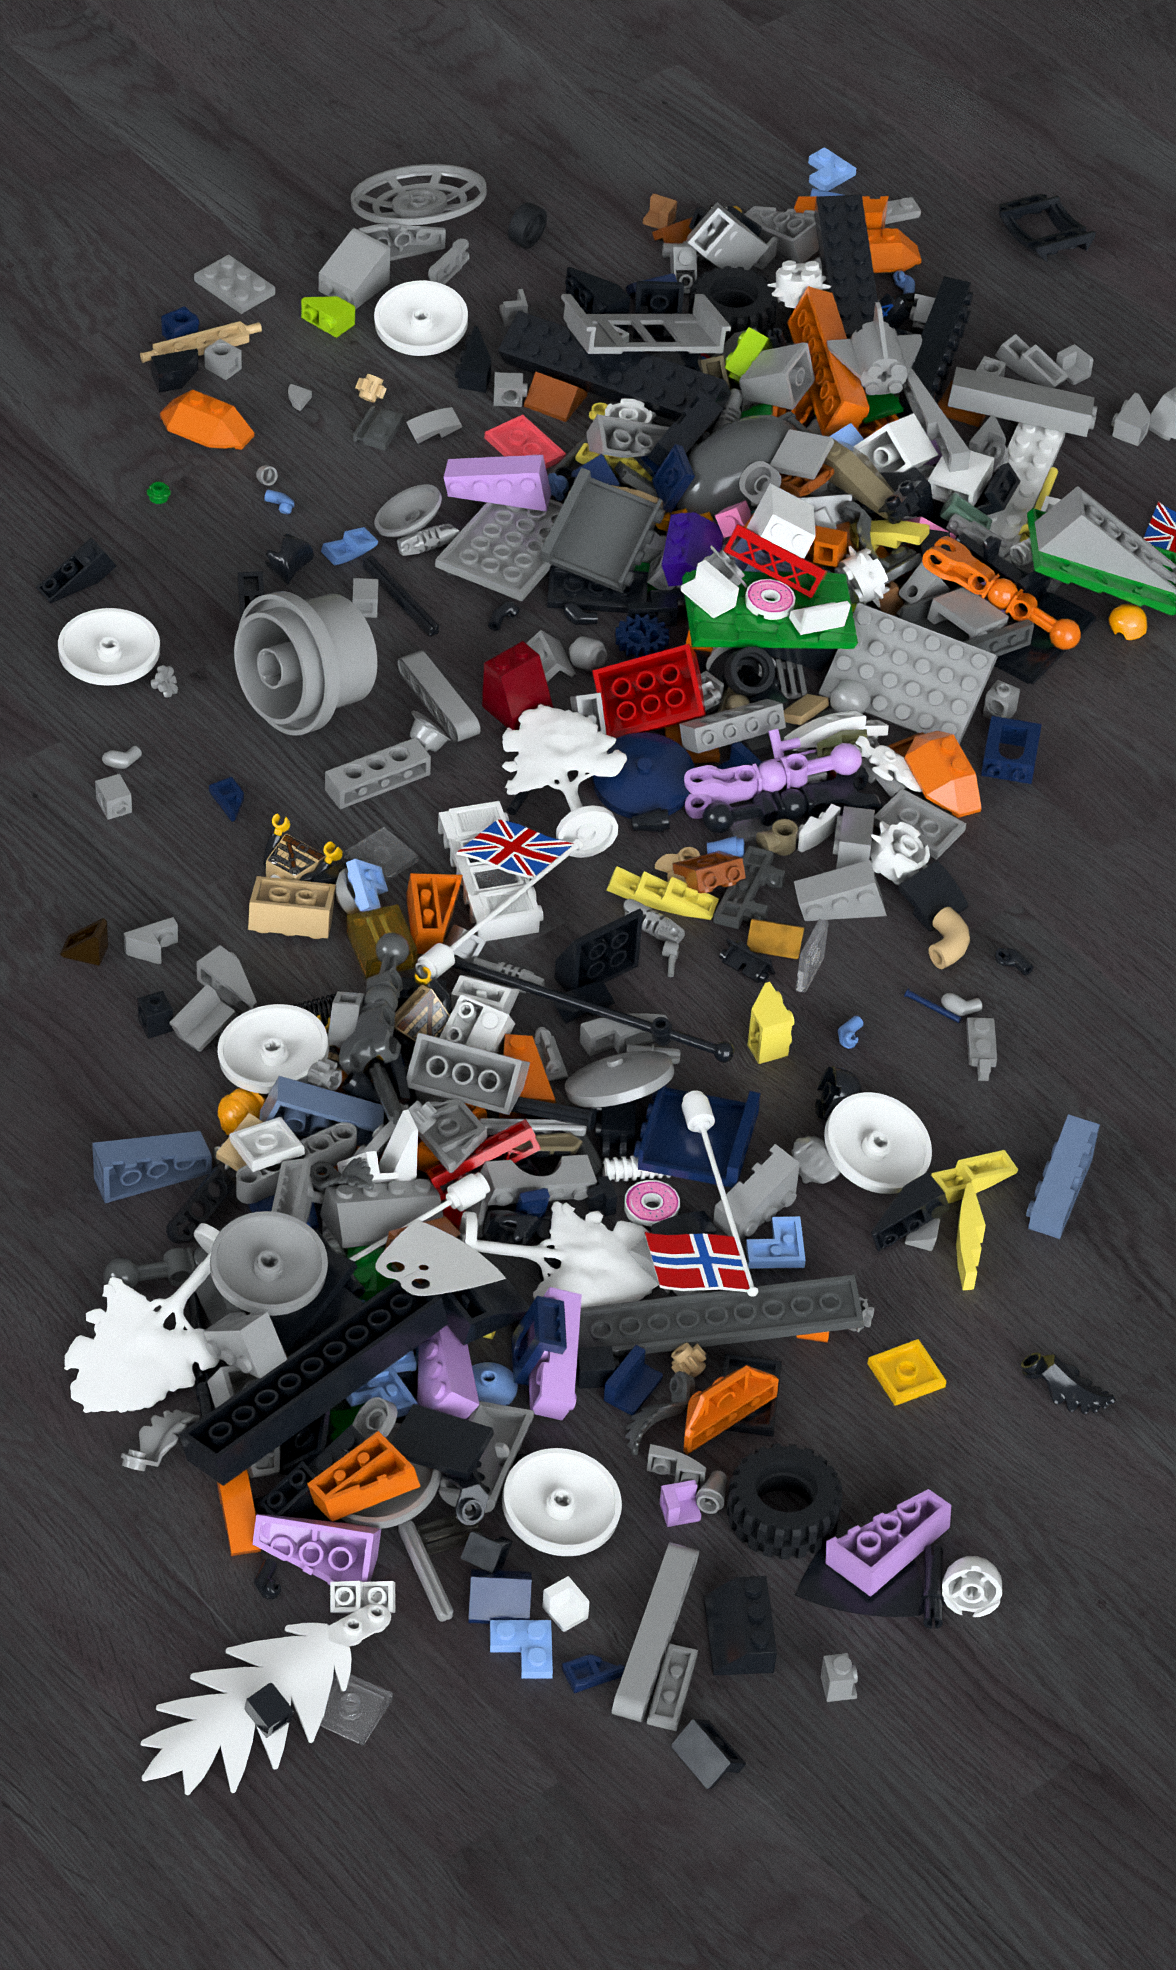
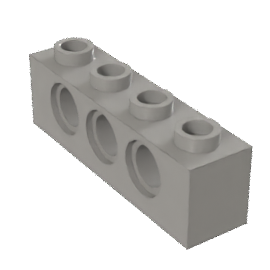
[679,699,786,753]
[325,737,431,809]

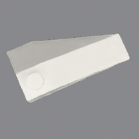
[378,1110,418,1182]

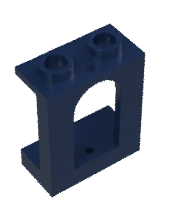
[981,716,1042,784]
[511,1296,567,1386]

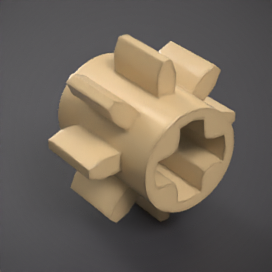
[355,374,387,403]
[671,1343,706,1378]

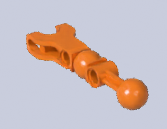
[922,536,1081,650]

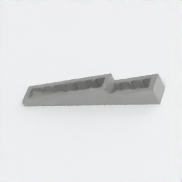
[903,368,970,472]
[272,1158,311,1222]

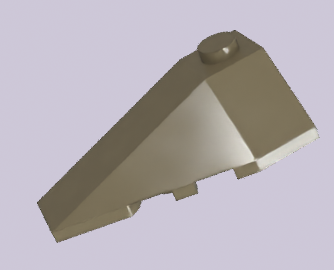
[823,439,895,520]

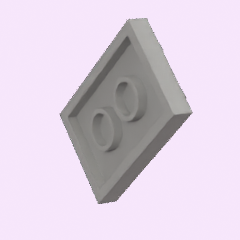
[194,254,275,314]
[873,789,966,860]

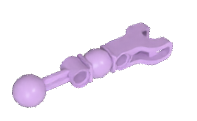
[684,743,862,819]

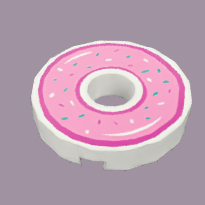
[745,579,796,620]
[624,1180,680,1228]

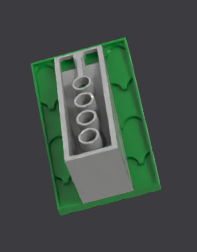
[1027,486,1176,616]

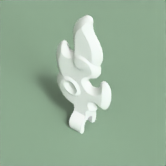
[854,736,922,792]

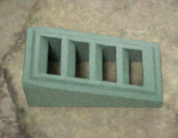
[940,493,993,530]

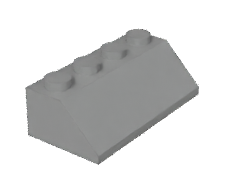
[406,1033,530,1115]
[320,1179,443,1248]

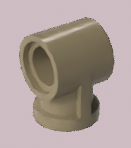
[756,819,798,856]

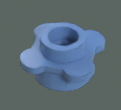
[548,473,569,501]

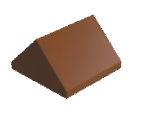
[524,372,588,422]

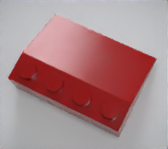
[592,644,706,739]

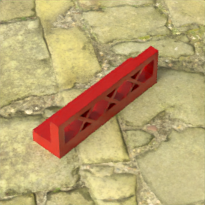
[723,524,828,598]
[425,1119,541,1201]

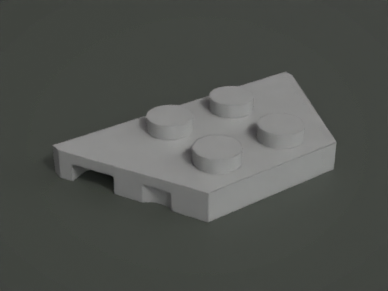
[404,1099,488,1173]

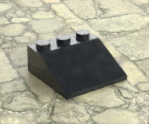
[554,908,643,992]

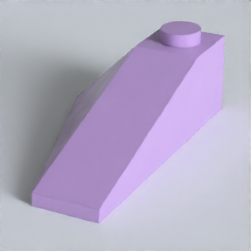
[253,1514,381,1585]

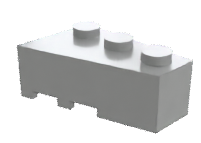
[713,1144,800,1241]
[203,1312,287,1379]

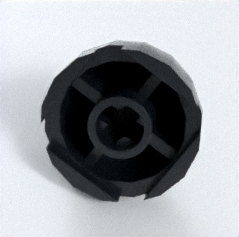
[815,1066,863,1120]

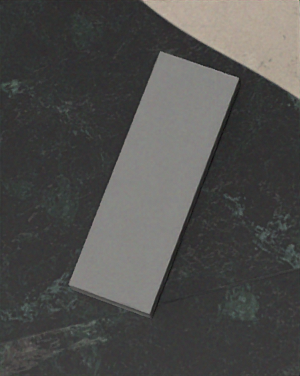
[647,1643,698,1731]

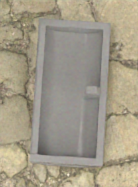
[439,1401,534,1513]

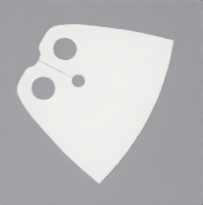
[375,1220,506,1296]

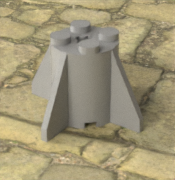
[827,302,922,395]

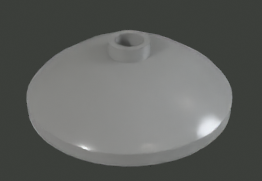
[374,484,442,537]

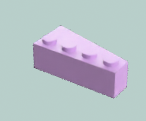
[444,455,551,511]
[417,1325,479,1419]

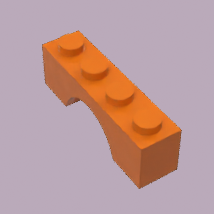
[744,513,847,567]

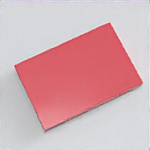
[484,415,566,469]

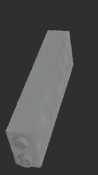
[948,367,1098,437]

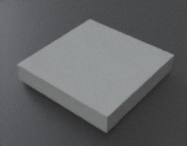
[770,429,834,480]

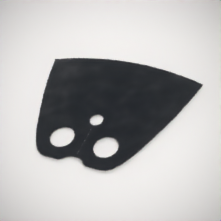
[795,1524,924,1617]

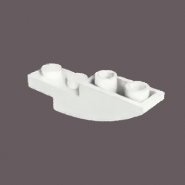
[784,711,889,752]

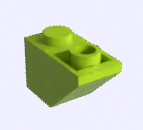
[301,296,355,338]

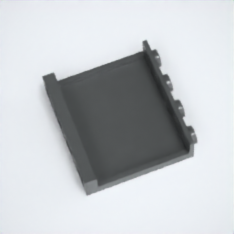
[541,467,665,593]
[900,586,1034,657]

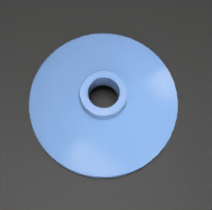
[472,1362,518,1406]

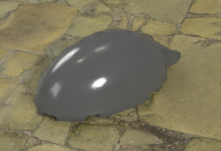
[677,412,813,519]

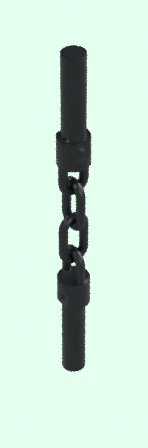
[188,1291,212,1418]

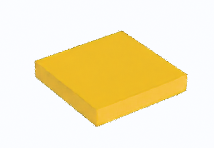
[867,1339,946,1406]

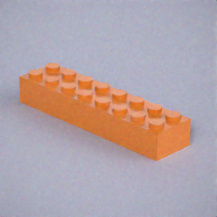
[787,286,870,437]

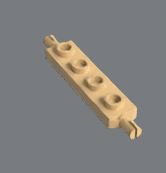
[140,321,262,363]

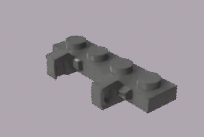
[713,846,785,929]

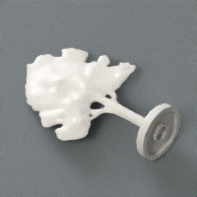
[502,704,627,858]
[459,1201,659,1308]
[64,1223,220,1413]

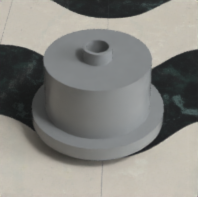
[234,591,377,736]

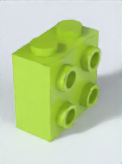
[725,327,773,385]

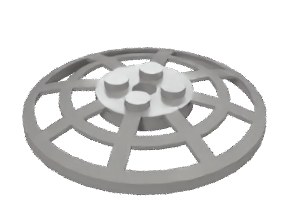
[351,164,487,225]

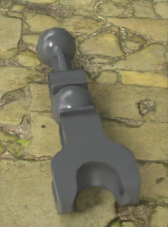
[339,933,409,1075]
[103,1247,209,1289]

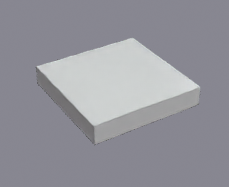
[229,1117,305,1172]

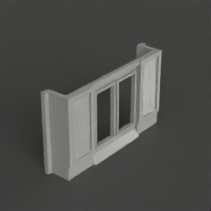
[561,294,731,354]

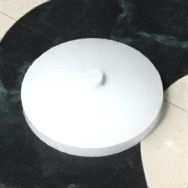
[374,281,468,356]
[58,608,160,685]
[218,1004,329,1094]
[824,1092,932,1194]
[502,1448,622,1556]

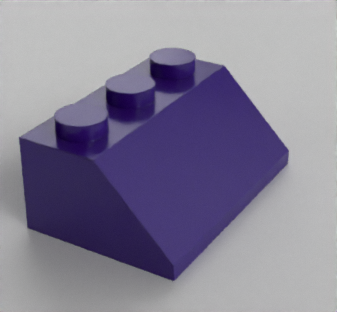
[662,512,724,587]

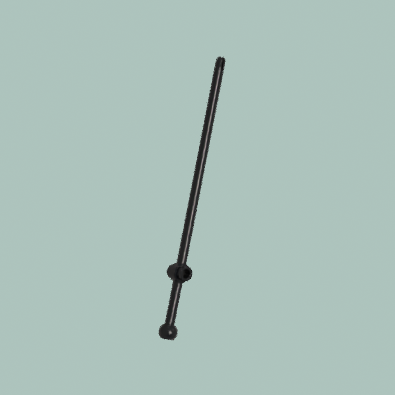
[451,957,734,1063]

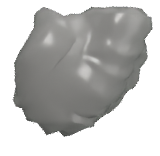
[792,1136,840,1184]

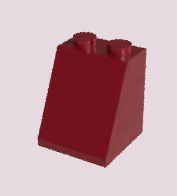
[482,641,553,730]

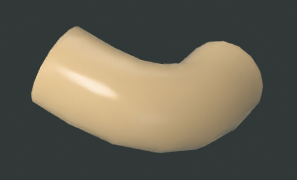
[929,907,970,969]

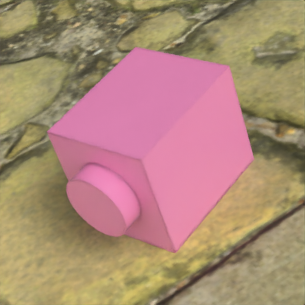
[715,500,752,538]

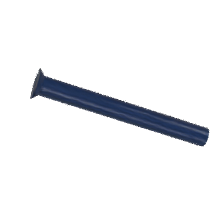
[904,988,962,1023]

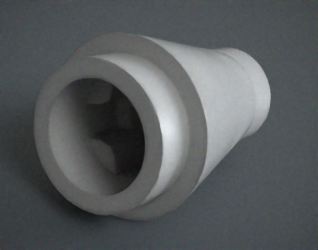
[696,1471,728,1514]

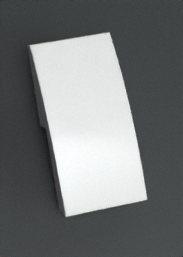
[797,804,841,852]
[330,1581,395,1613]

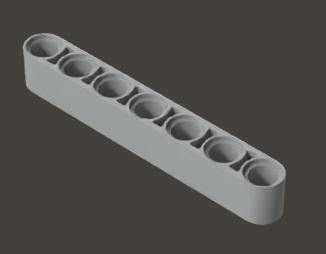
[612,1542,699,1722]

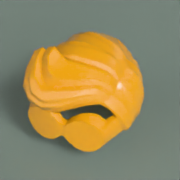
[218,1088,266,1135]

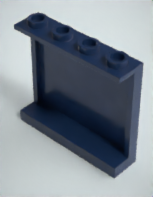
[634,1084,761,1188]

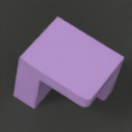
[660,1480,701,1527]

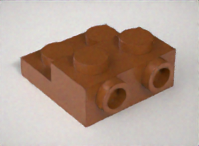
[672,851,746,893]

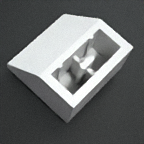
[451,975,519,1015]
[439,995,515,1054]

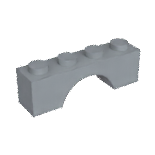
[480,1155,597,1206]

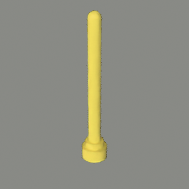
[1018,467,1058,542]

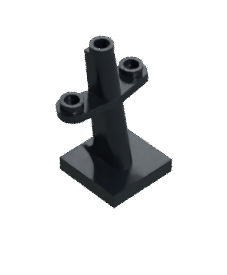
[956,533,1052,619]

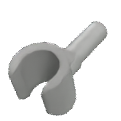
[662,941,679,977]

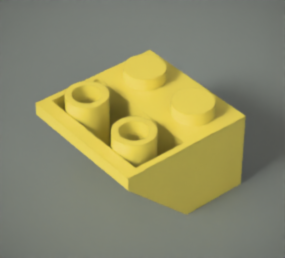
[747,982,794,1064]

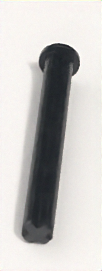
[511,1097,597,1130]

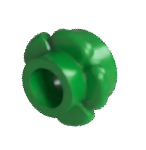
[147,482,171,504]

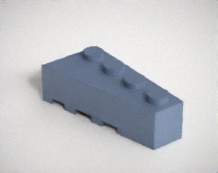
[92,1131,212,1203]

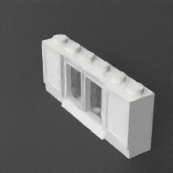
[438,801,543,941]

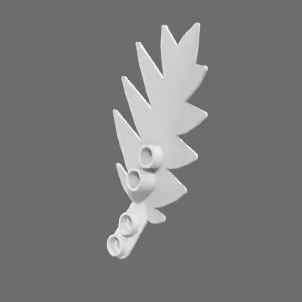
[141,1604,391,1795]

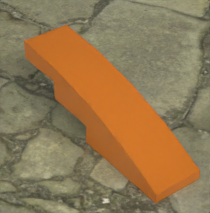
[217,1469,261,1556]

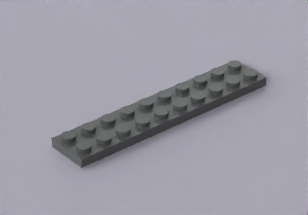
[578,1275,864,1357]

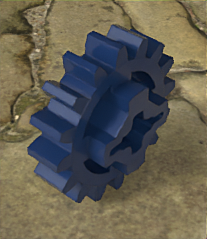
[615,614,669,658]

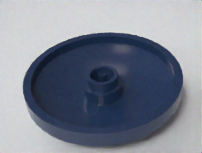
[592,733,695,819]

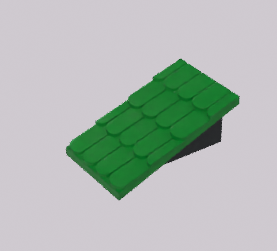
[682,570,858,672]

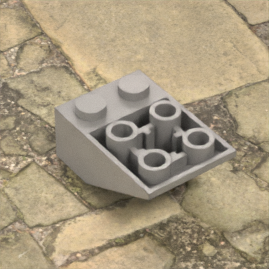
[687,202,769,270]

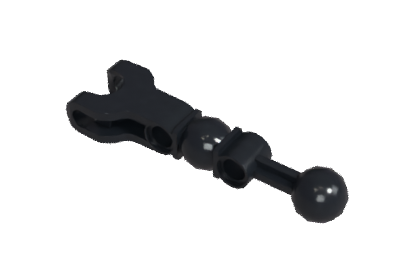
[702,766,883,833]

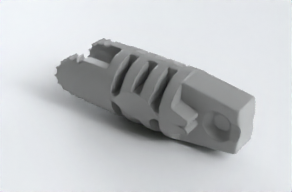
[397,523,460,556]
[624,899,685,944]

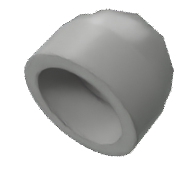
[256,465,278,486]

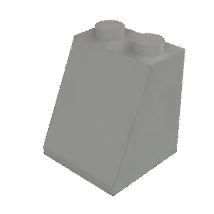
[319,228,390,310]
[739,342,815,410]

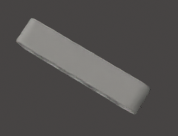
[397,650,480,743]
[236,1122,357,1204]

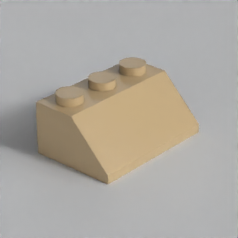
[248,876,336,939]

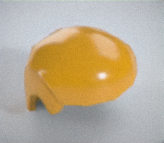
[1108,604,1148,640]

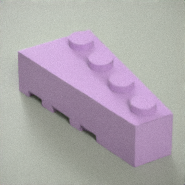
[528,1287,582,1420]
[826,1489,951,1597]

